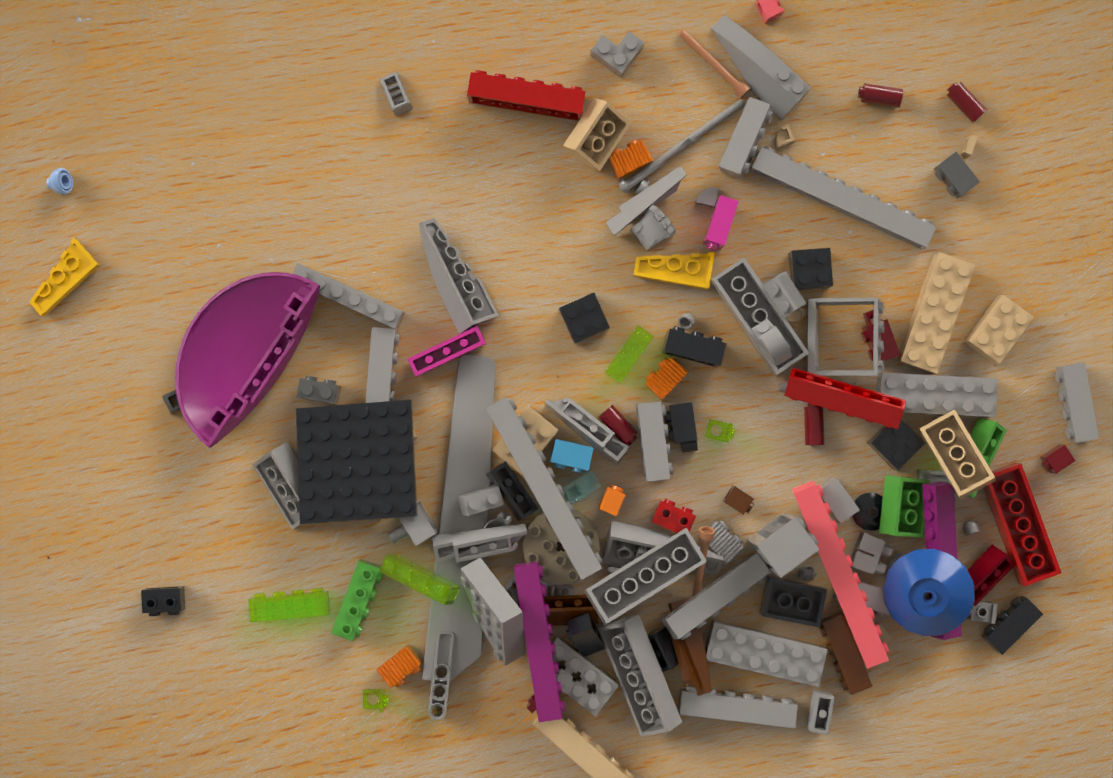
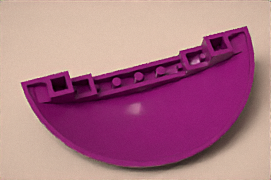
[175,272,320,448]

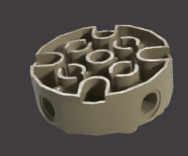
[523,510,600,585]

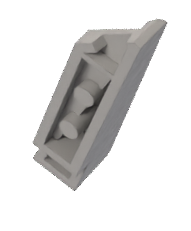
[605,166,687,236]

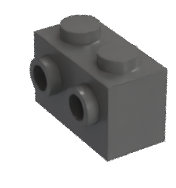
[934,152,980,198]
[296,376,341,405]

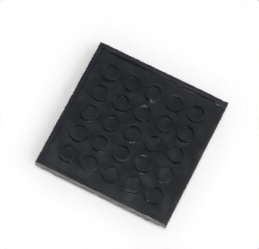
[296,400,418,525]

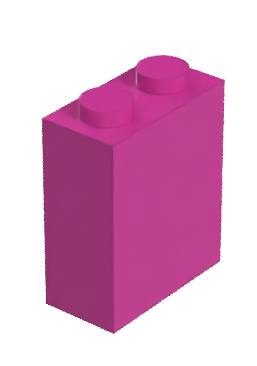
[703,195,739,251]

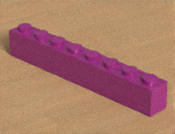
[922,481,962,640]
[514,561,566,723]

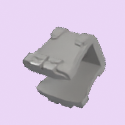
[630,205,676,251]

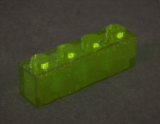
[379,554,460,605]
[248,587,330,622]

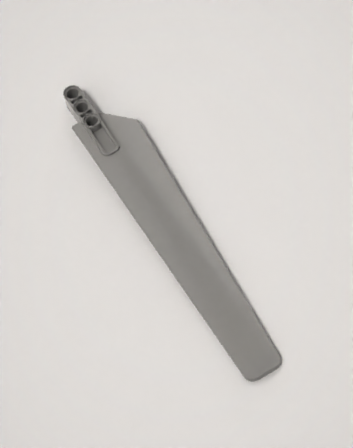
[422,355,496,720]

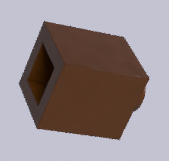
[723,485,754,515]

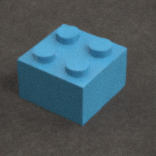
[551,439,594,473]

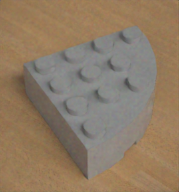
[460,558,525,666]

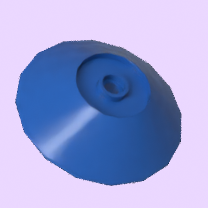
[883,549,975,636]

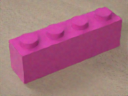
[408,326,487,377]

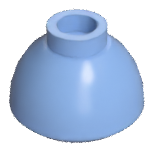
[46,168,73,195]

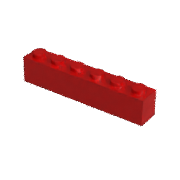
[784,368,906,429]

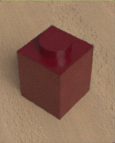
[1040,445,1076,474]

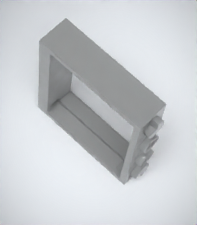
[808,297,884,376]

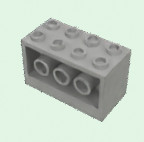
[747,513,820,578]

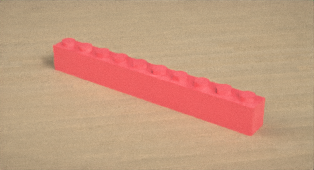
[792,480,890,669]

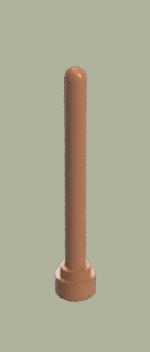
[679,30,751,99]
[692,526,715,597]

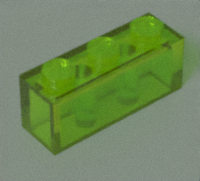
[604,325,654,384]

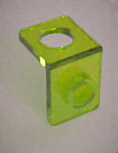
[705,419,735,443]
[363,689,388,713]

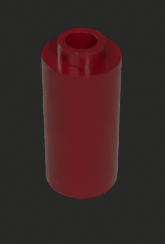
[947,82,987,123]
[858,83,903,108]
[599,404,638,445]
[804,404,825,445]

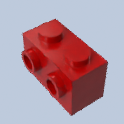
[651,498,696,533]

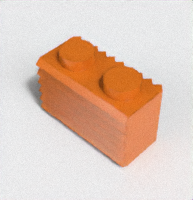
[608,139,653,180]
[644,356,688,400]
[599,484,626,516]
[376,644,422,688]

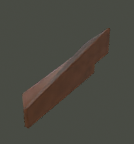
[668,597,712,696]

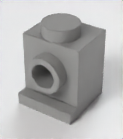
[967,601,997,624]

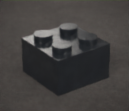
[788,248,833,290]
[559,293,610,344]
[867,419,925,470]

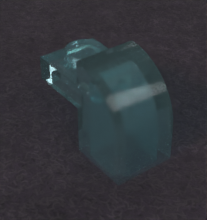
[562,470,601,505]

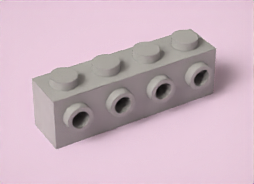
[719,97,774,179]
[1055,362,1099,443]

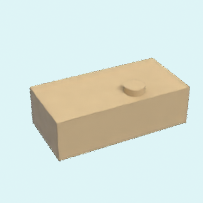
[920,409,995,500]

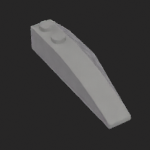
[711,15,811,120]
[419,218,499,334]
[601,521,724,574]

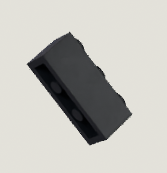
[486,461,538,521]
[981,596,1043,655]

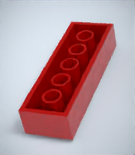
[467,70,586,121]
[983,463,1062,586]

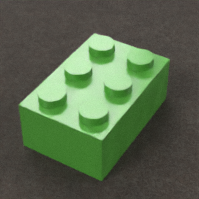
[879,475,931,538]

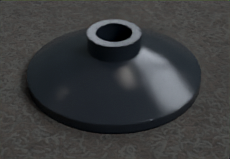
[852,492,883,531]

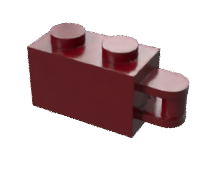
[861,310,901,361]

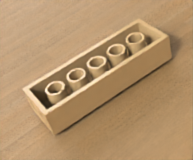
[896,252,975,375]

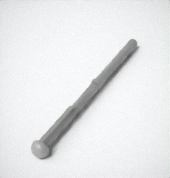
[619,99,744,193]

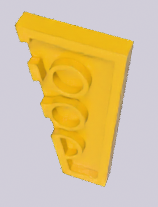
[29,237,100,317]
[633,252,715,290]

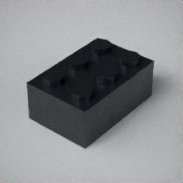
[662,326,727,367]
[760,576,827,628]

